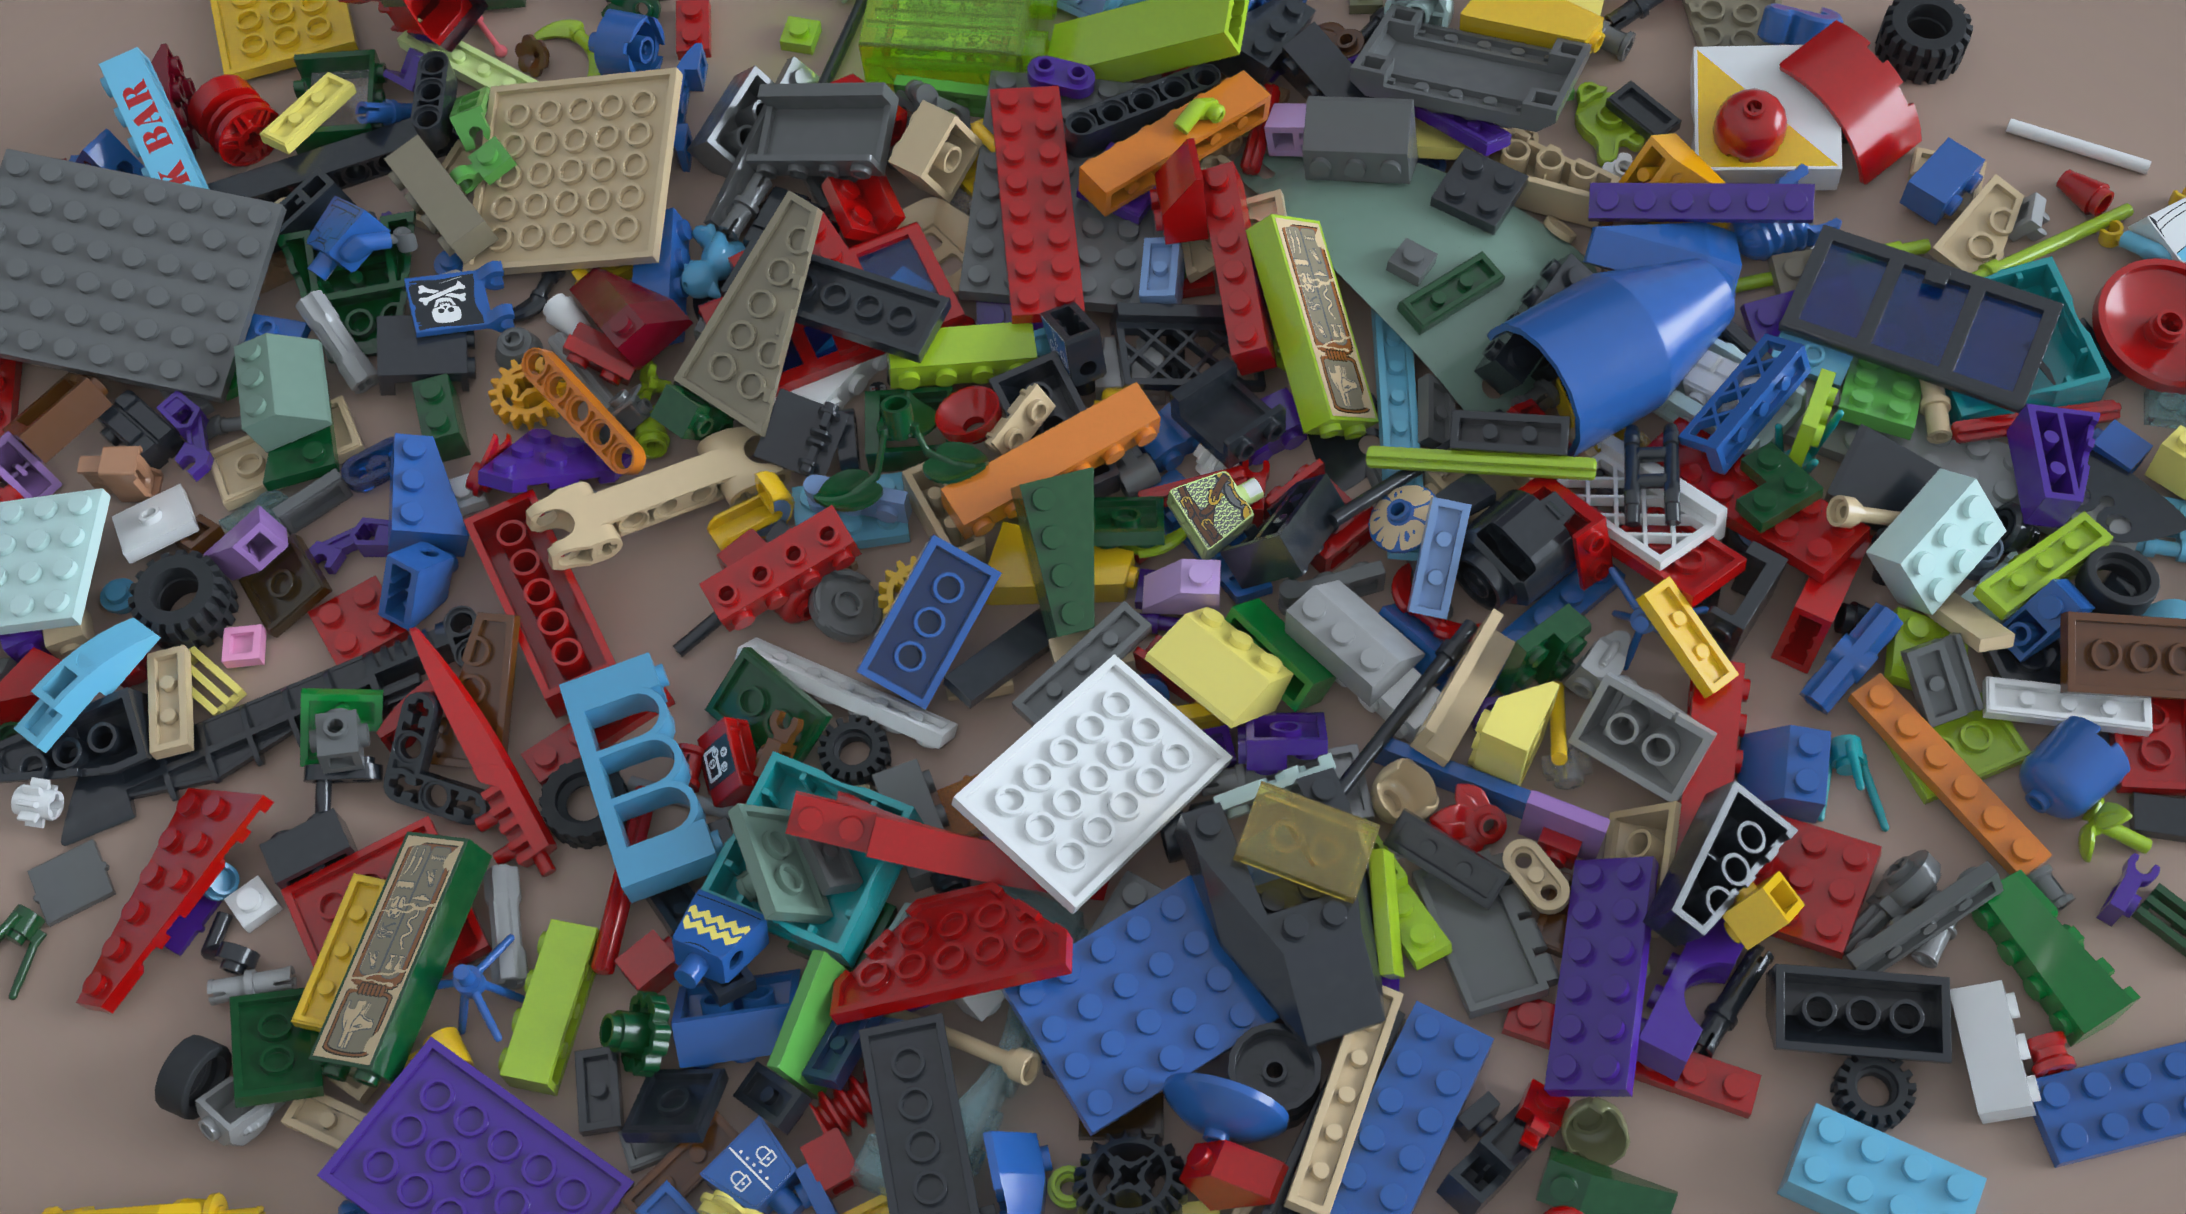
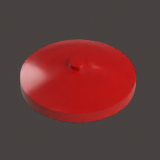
[2092,258,2186,395]

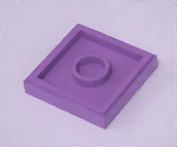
[1518,790,1611,860]

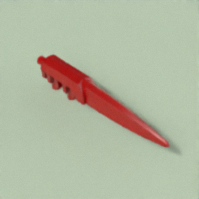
[409,627,557,877]

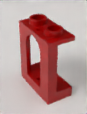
[1518,478,1613,590]

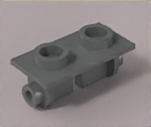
[580,383,653,444]

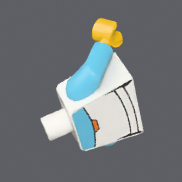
[2098,187,2186,264]

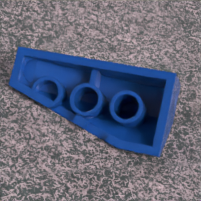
[1583,222,1742,289]
[983,1131,1053,1214]

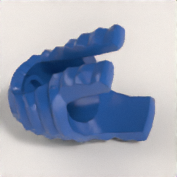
[1730,163,1842,261]

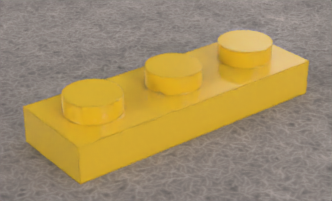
[1635,576,1739,698]

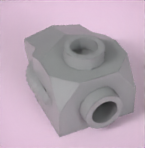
[1563,631,1631,699]
[195,1076,287,1146]

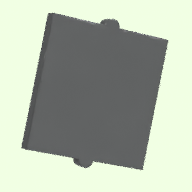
[27,839,116,927]

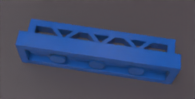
[1678,333,1811,475]

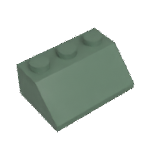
[234,333,332,452]

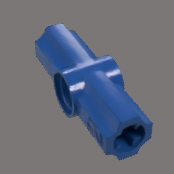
[1799,602,1904,715]

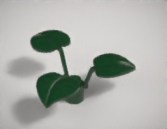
[813,390,989,512]

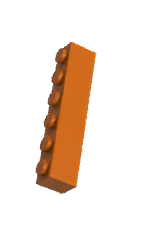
[1078,70,1271,217]
[940,382,1161,540]

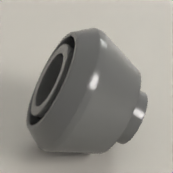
[495,327,543,370]

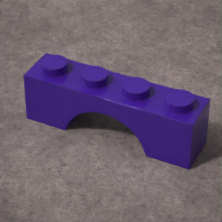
[1637,918,1744,1082]

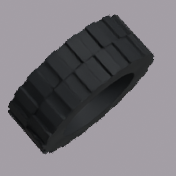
[539,758,629,849]

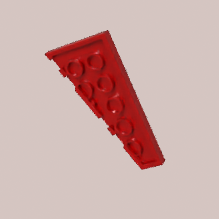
[76,788,274,1014]

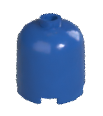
[2019,716,2130,819]

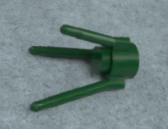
[0,904,47,1000]

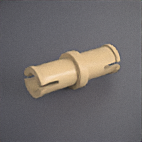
[1919,380,1952,444]

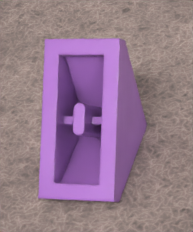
[0,431,63,499]

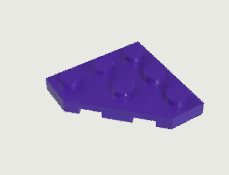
[478,428,632,493]

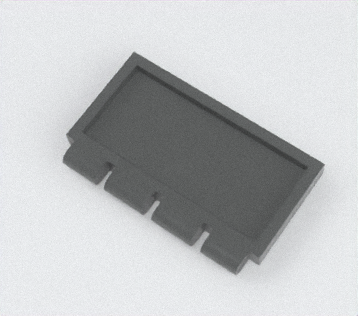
[1412,849,1559,1020]

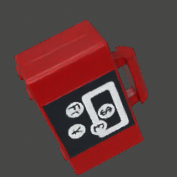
[697,717,759,808]

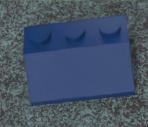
[671,969,802,1069]

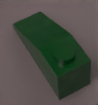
[1536,1146,1678,1214]

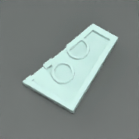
[1213,753,1336,820]

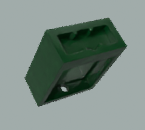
[865,386,953,473]

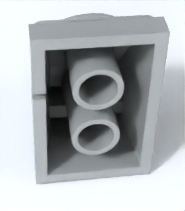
[1568,671,1717,802]

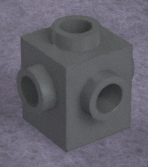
[309,708,370,774]

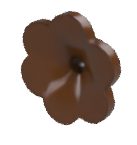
[515,34,550,77]

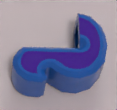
[1757,3,1843,45]

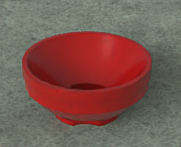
[935,386,1002,444]

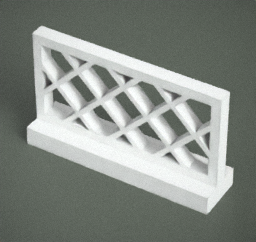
[1557,435,1728,571]

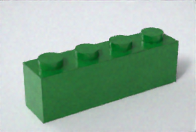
[1971,870,2141,1047]

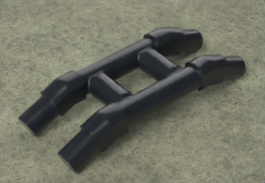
[1624,423,1681,527]

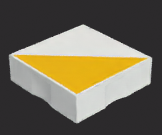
[1690,45,1843,190]

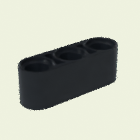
[411,51,458,151]

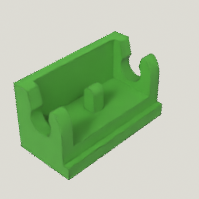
[449,86,491,152]

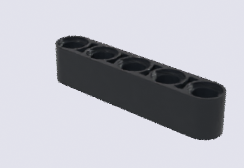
[1065,63,1221,158]

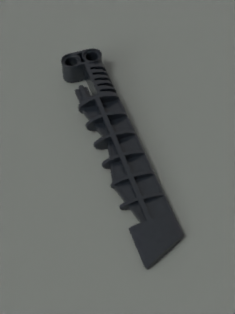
[61,605,477,846]

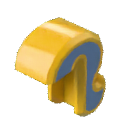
[707,471,795,551]

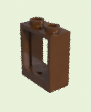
[2,372,113,464]

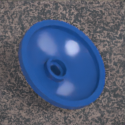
[1163,1072,1290,1145]

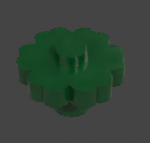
[599,991,671,1077]

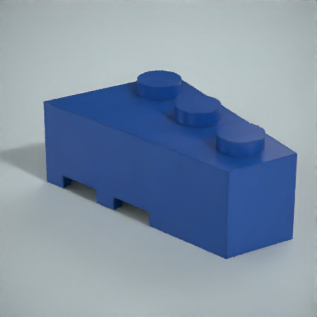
[387,433,469,557]

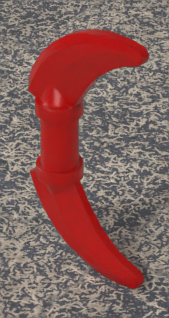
[1391,563,1482,642]

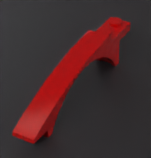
[785,790,1109,901]

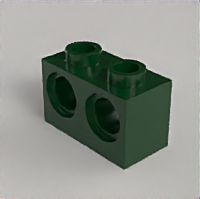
[650,384,734,441]

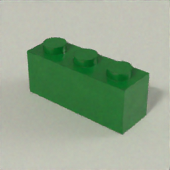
[1224,598,1337,712]

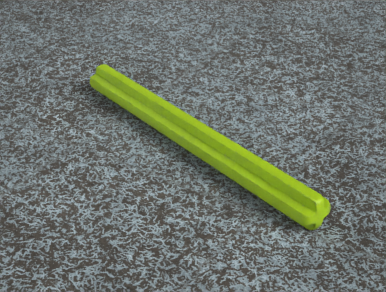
[1366,446,1597,481]

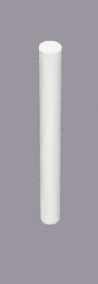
[2006,118,2152,175]

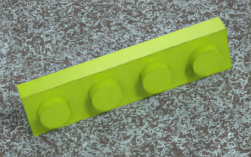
[1973,511,2114,621]

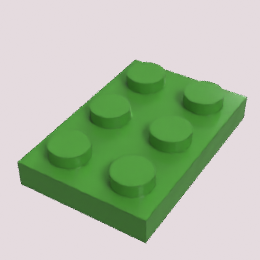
[1836,357,1922,440]

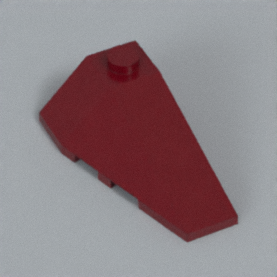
[569,267,693,371]

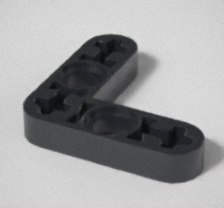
[383,691,491,825]

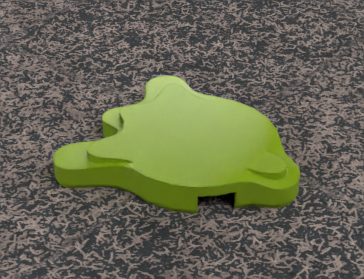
[1575,82,1646,167]

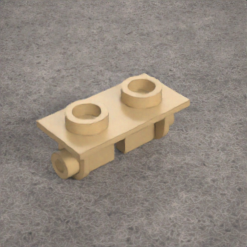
[984,383,1056,455]

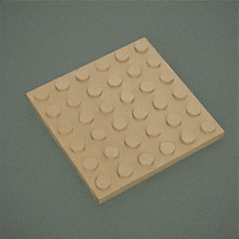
[462,67,683,275]

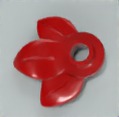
[465,433,512,498]
[1429,783,1507,852]

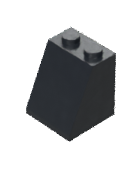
[1824,424,1942,532]

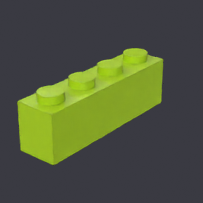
[886,322,1038,390]
[498,919,599,1096]

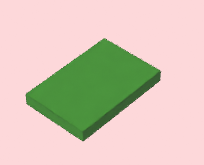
[767,949,851,1099]

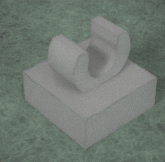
[2008,192,2050,242]

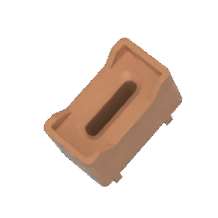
[77,446,164,502]

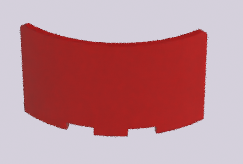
[1779,20,1922,185]

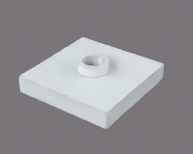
[111,484,199,564]

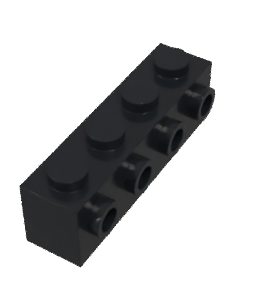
[1474,253,1594,395]

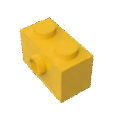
[1722,871,1805,951]

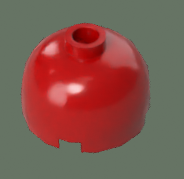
[1713,88,1787,163]

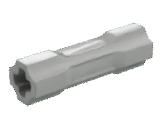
[295,290,378,394]
[483,864,528,990]

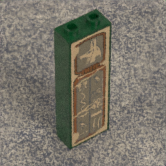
[308,831,492,1088]

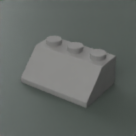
[1285,580,1425,707]

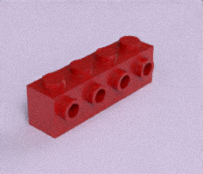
[699,505,862,632]

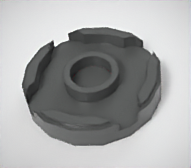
[808,569,883,643]

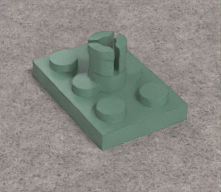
[728,803,833,924]

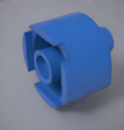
[588,9,665,75]

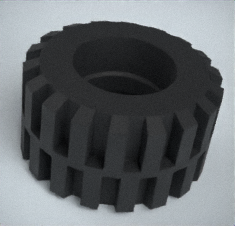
[1875,0,1973,85]
[128,549,239,650]

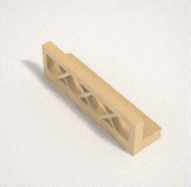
[1410,609,1515,767]

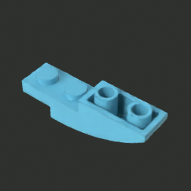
[14,618,161,753]

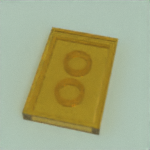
[1233,781,1380,904]

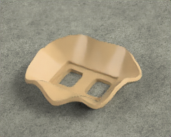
[885,197,969,294]

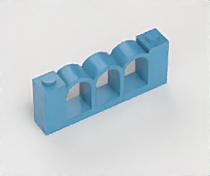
[559,652,724,904]

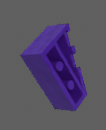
[2006,403,2100,528]

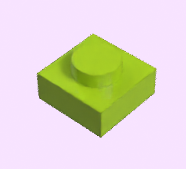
[779,16,822,55]

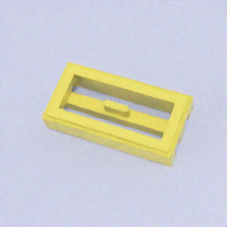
[189,646,247,717]

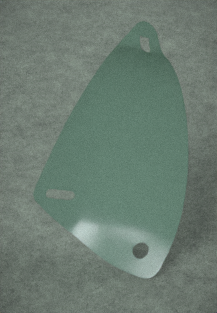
[1234,153,1598,413]

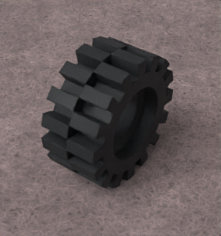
[818,715,892,786]
[1830,1056,1917,1132]

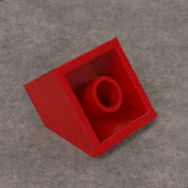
[1149,138,1209,245]

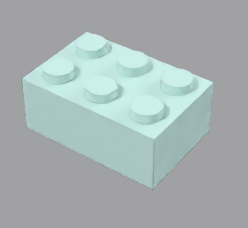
[1866,468,2006,615]

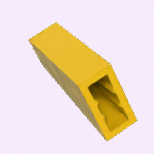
[1460,0,1605,54]
[985,521,1140,605]

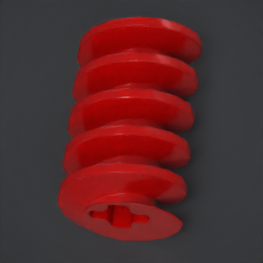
[809,1068,873,1137]

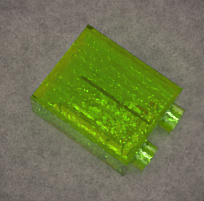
[858,0,1058,91]

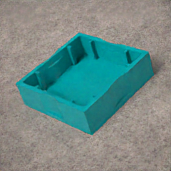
[1901,256,2111,425]
[701,751,924,968]

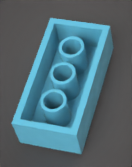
[1777,1103,1987,1214]

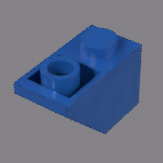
[2002,579,2095,662]

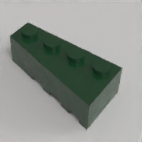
[1011,467,1095,638]

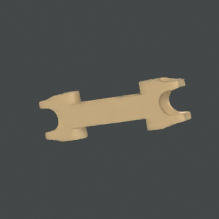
[526,426,791,570]

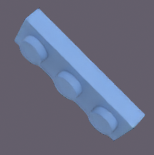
[1407,497,1471,620]

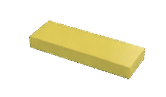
[260,72,357,155]

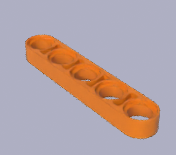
[521,347,646,476]

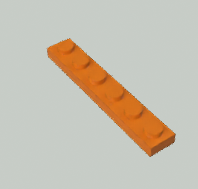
[1847,673,2052,876]

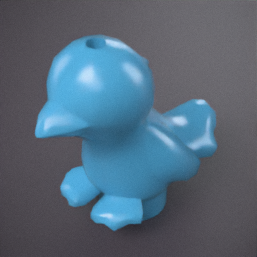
[681,223,746,299]

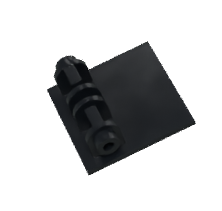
[753,388,850,477]

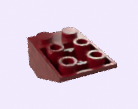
[151,43,200,159]

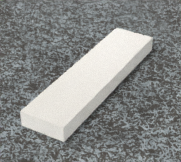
[1982,676,2153,737]

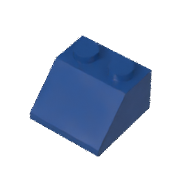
[1736,725,1831,823]

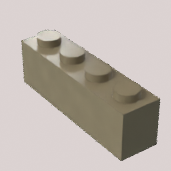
[384,134,499,264]

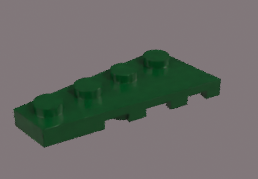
[263,364,340,492]

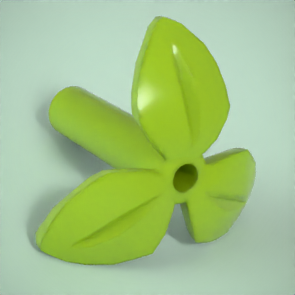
[2078,798,2152,863]

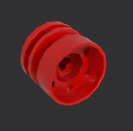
[187,74,279,167]

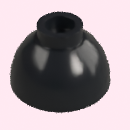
[1995,502,2040,555]

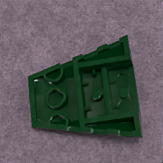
[277,210,416,364]

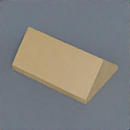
[1603,801,1681,938]

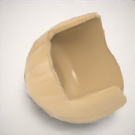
[1370,758,1439,824]

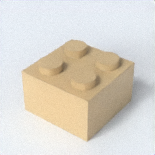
[888,100,983,203]

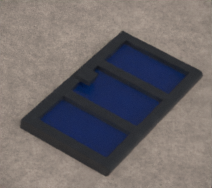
[1778,225,2064,414]

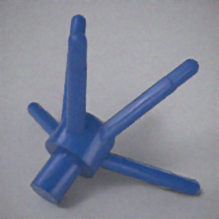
[1608,567,1709,671]
[437,934,525,1042]

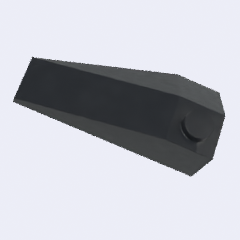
[0,687,152,783]

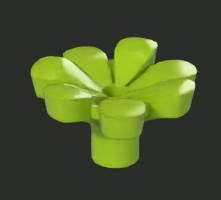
[637,361,672,401]

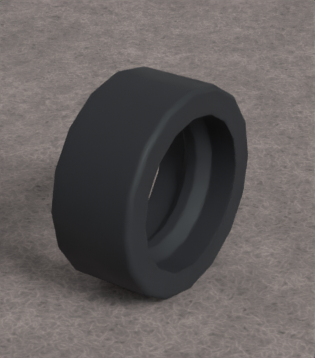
[2075,545,2160,616]
[155,1034,232,1120]

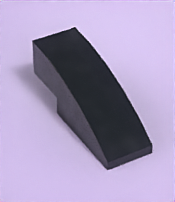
[1436,1103,1550,1214]

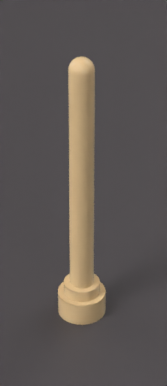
[1826,495,1901,528]
[884,1010,1041,1086]

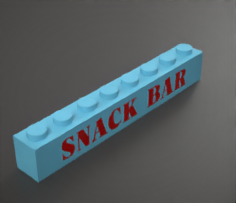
[99,47,260,300]

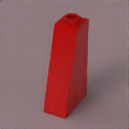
[1771,535,1873,674]

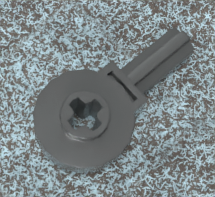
[1844,850,1941,956]

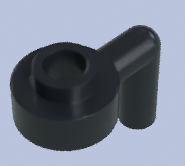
[201,911,261,976]

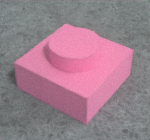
[221,624,267,668]

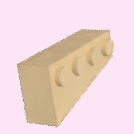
[1477,123,1620,228]

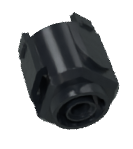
[1456,489,1576,611]

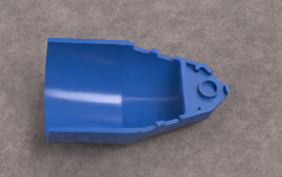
[1487,258,1736,457]

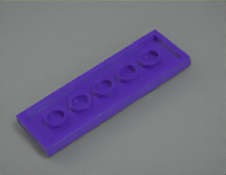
[1544,856,1659,1097]

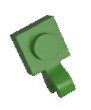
[449,136,517,194]

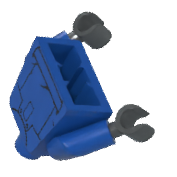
[307,196,418,281]

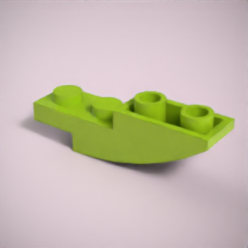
[1361,818,1452,971]

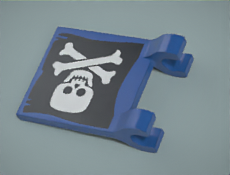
[404,261,515,338]

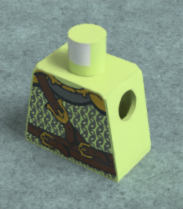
[1167,471,1264,560]

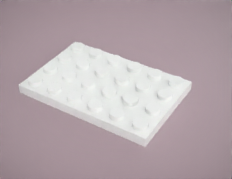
[951,654,1233,915]

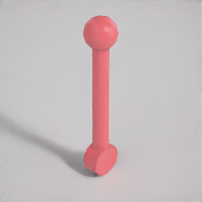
[474,16,507,58]

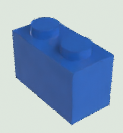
[1899,137,1986,225]

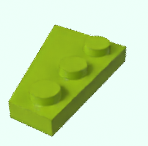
[1788,368,1839,468]

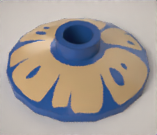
[1368,485,1437,554]

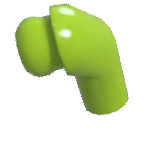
[1173,98,1226,135]

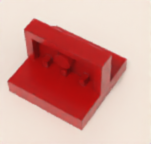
[821,175,906,265]

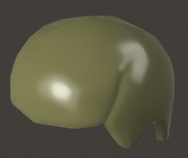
[1560,1097,1630,1166]

